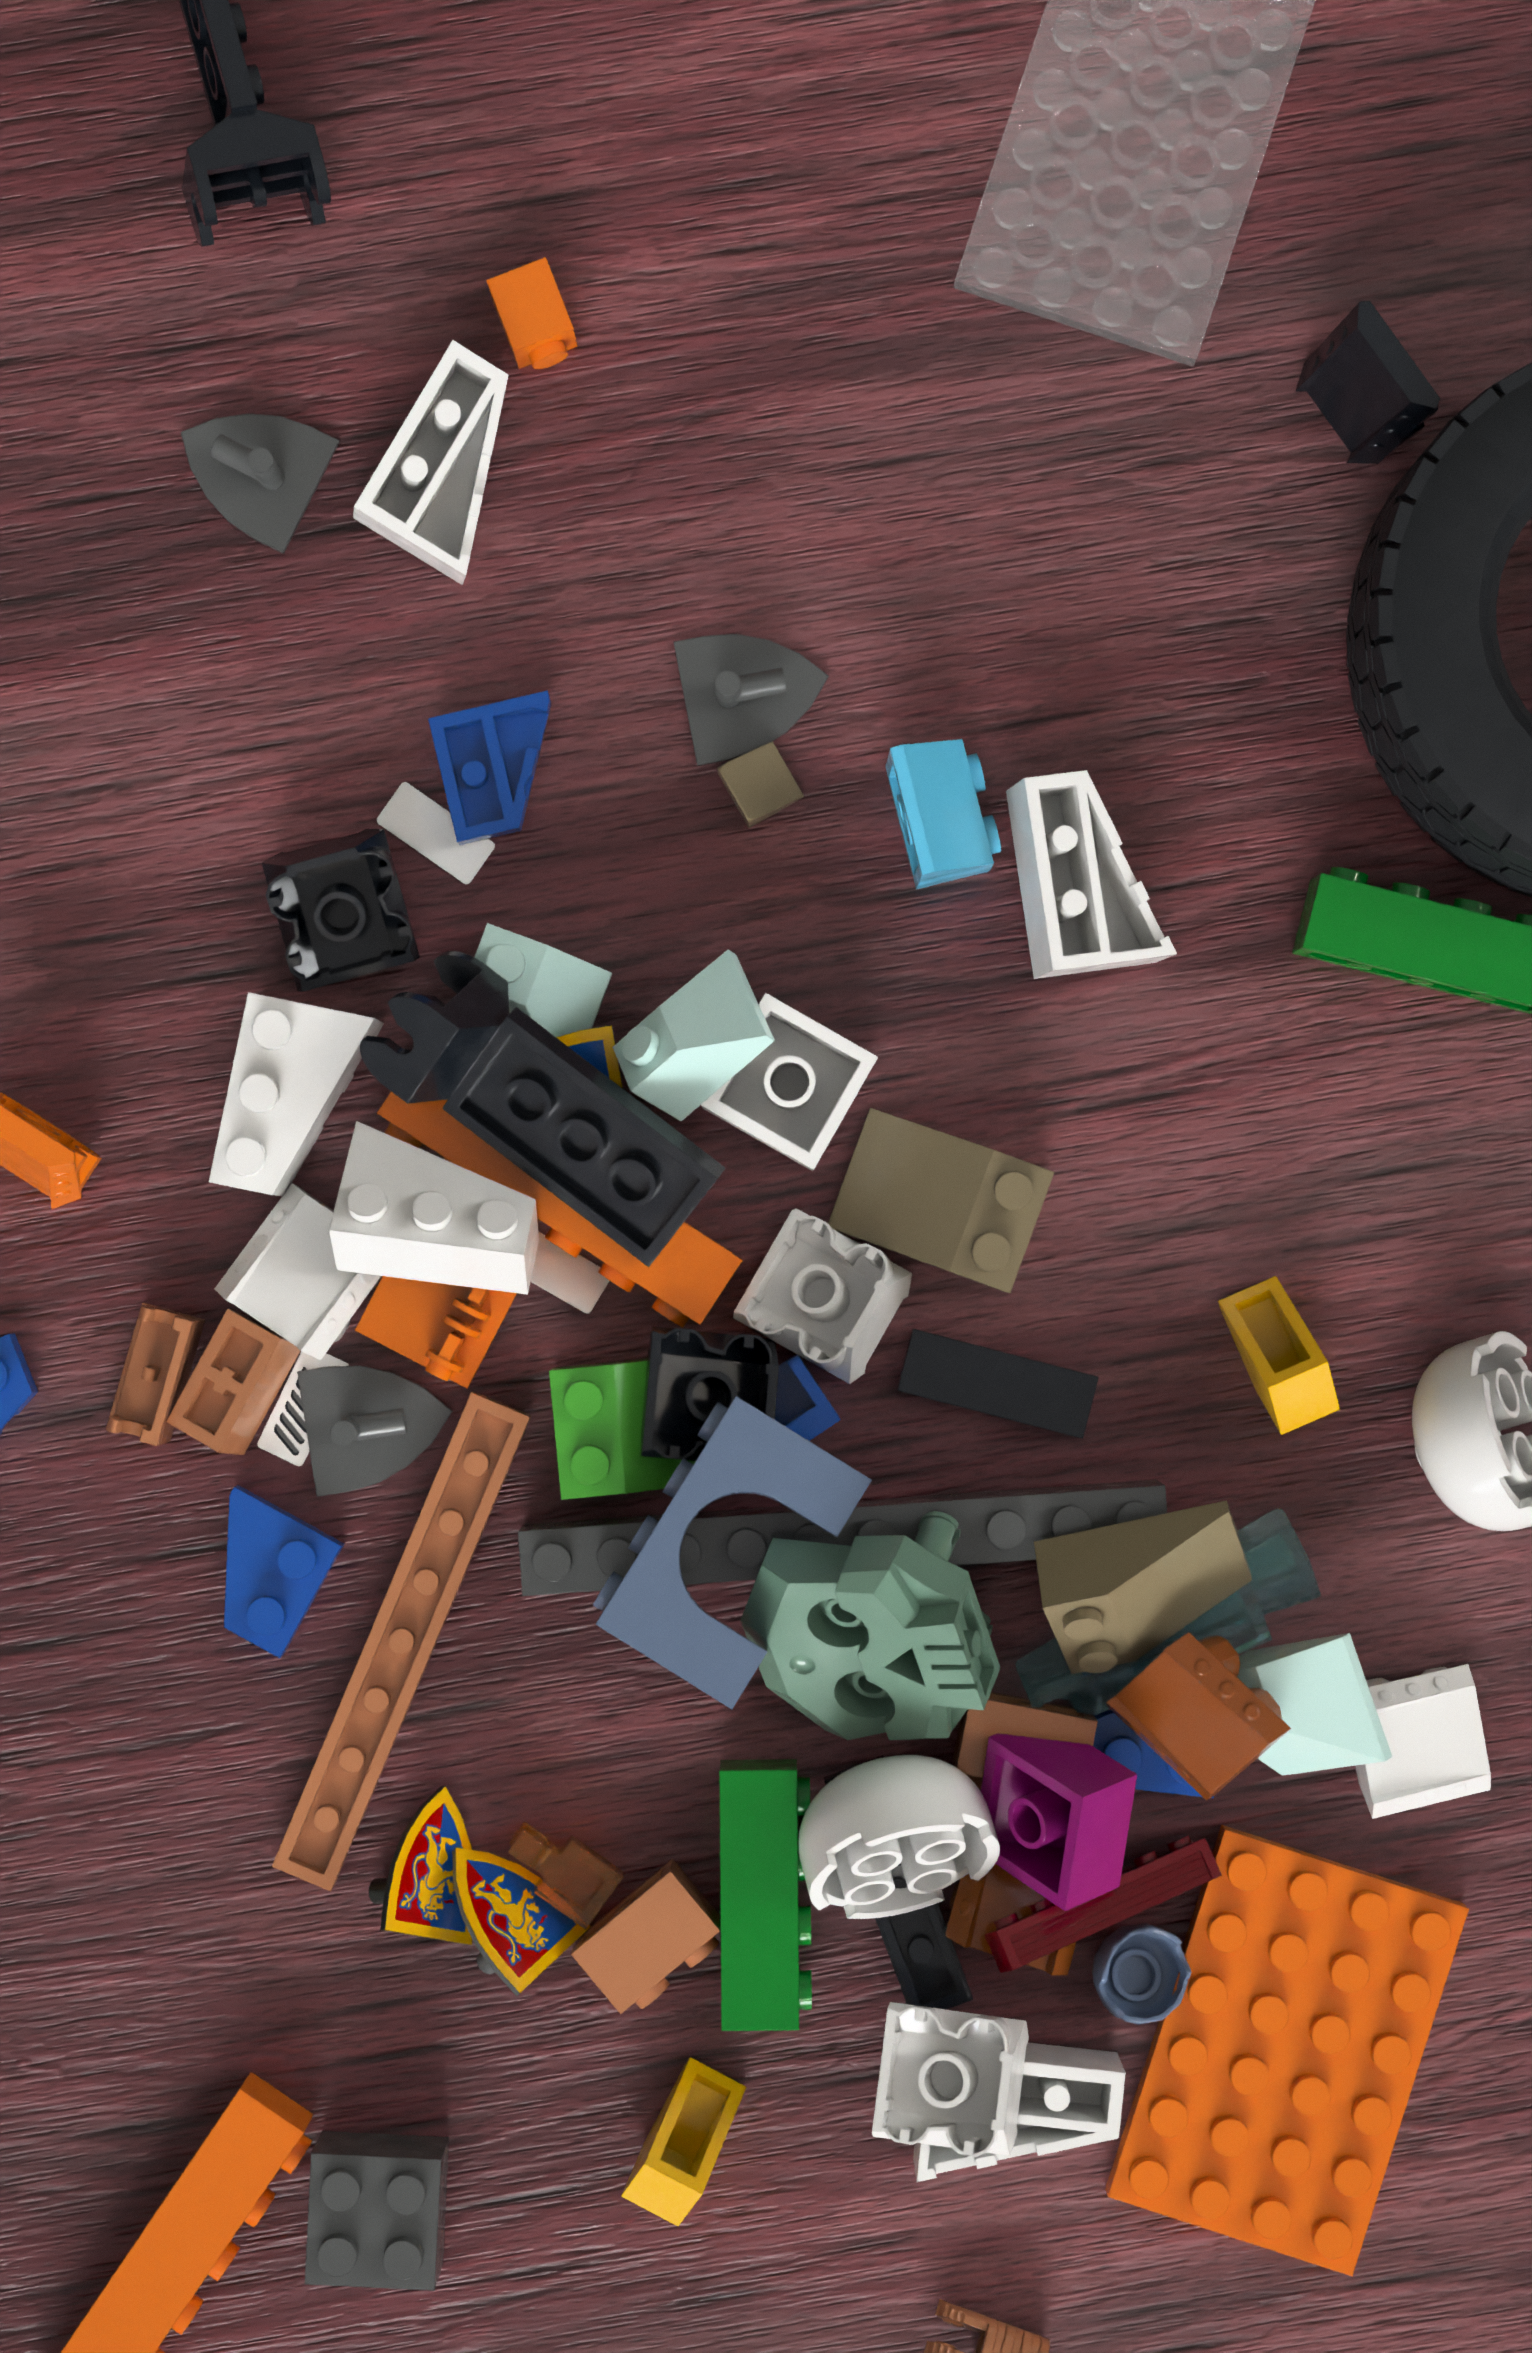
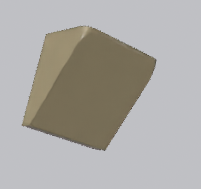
[717,741,804,828]

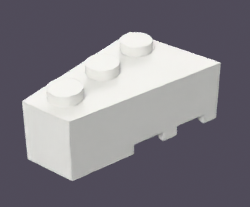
[353,340,509,585]
[1006,770,1177,979]
[209,992,384,1196]
[329,1121,539,1295]
[913,2043,1126,2182]

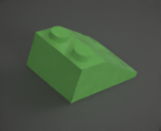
[549,1358,696,1500]

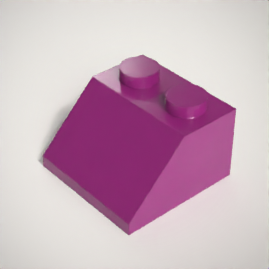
[981,1733,1137,1911]

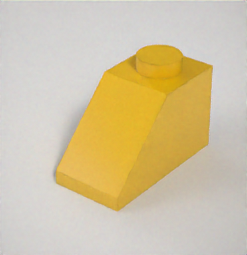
[1218,1276,1340,1435]
[621,2057,746,2226]

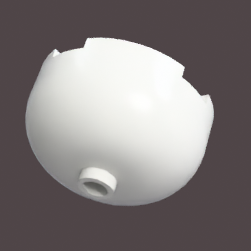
[1412,1331,1532,1531]
[798,1755,1000,1919]

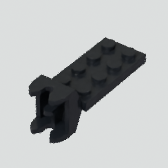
[179,0,331,247]
[360,951,725,1267]

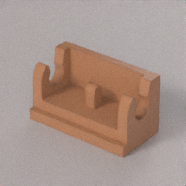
[106,1303,205,1446]
[166,1309,300,1455]

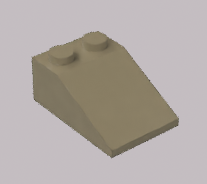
[828,1108,1055,1294]
[1034,1500,1252,1674]

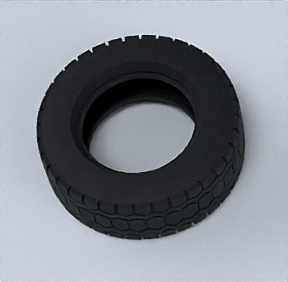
[1346,362,1532,898]

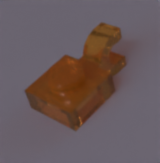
[508,1821,624,1929]

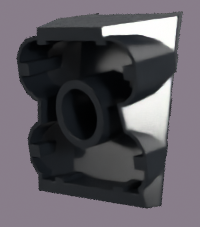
[1295,301,1440,464]
[262,829,420,992]
[641,1326,779,1461]

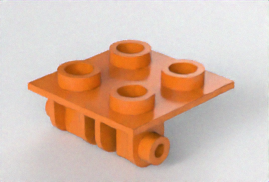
[355,1276,517,1389]

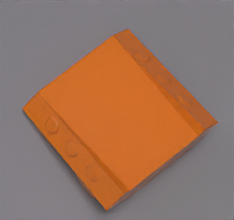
[0,1092,102,1210]

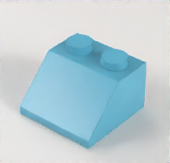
[885,739,1001,890]

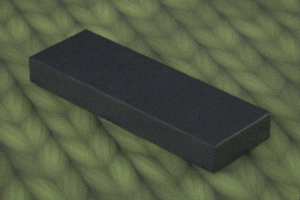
[897,1328,1099,1439]

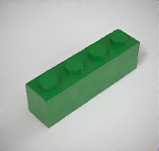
[1292,867,1532,1014]
[719,1759,812,2031]

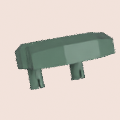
[740,1511,1000,1740]

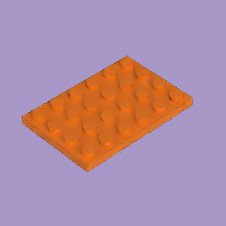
[1105,1825,1469,2276]

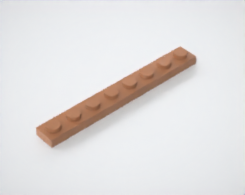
[272,1391,532,1892]

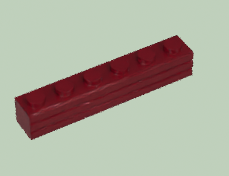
[985,1835,1222,1973]

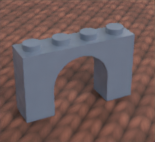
[593,1396,872,1709]

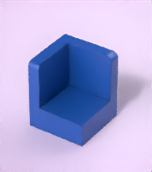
[775,1354,841,1441]

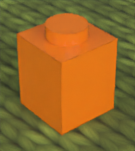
[486,257,578,369]

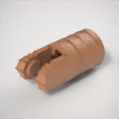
[924,2299,1050,2353]

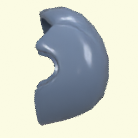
[1092,1923,1192,2025]

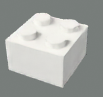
[701,993,878,1171]

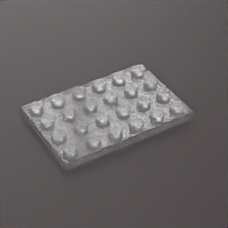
[953,0,1316,367]

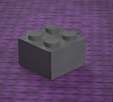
[304,2131,449,2291]

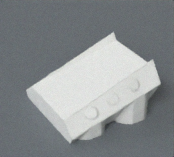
[214,1183,382,1361]
[733,1208,912,1384]
[1355,1664,1491,1819]
[872,2002,1029,2157]

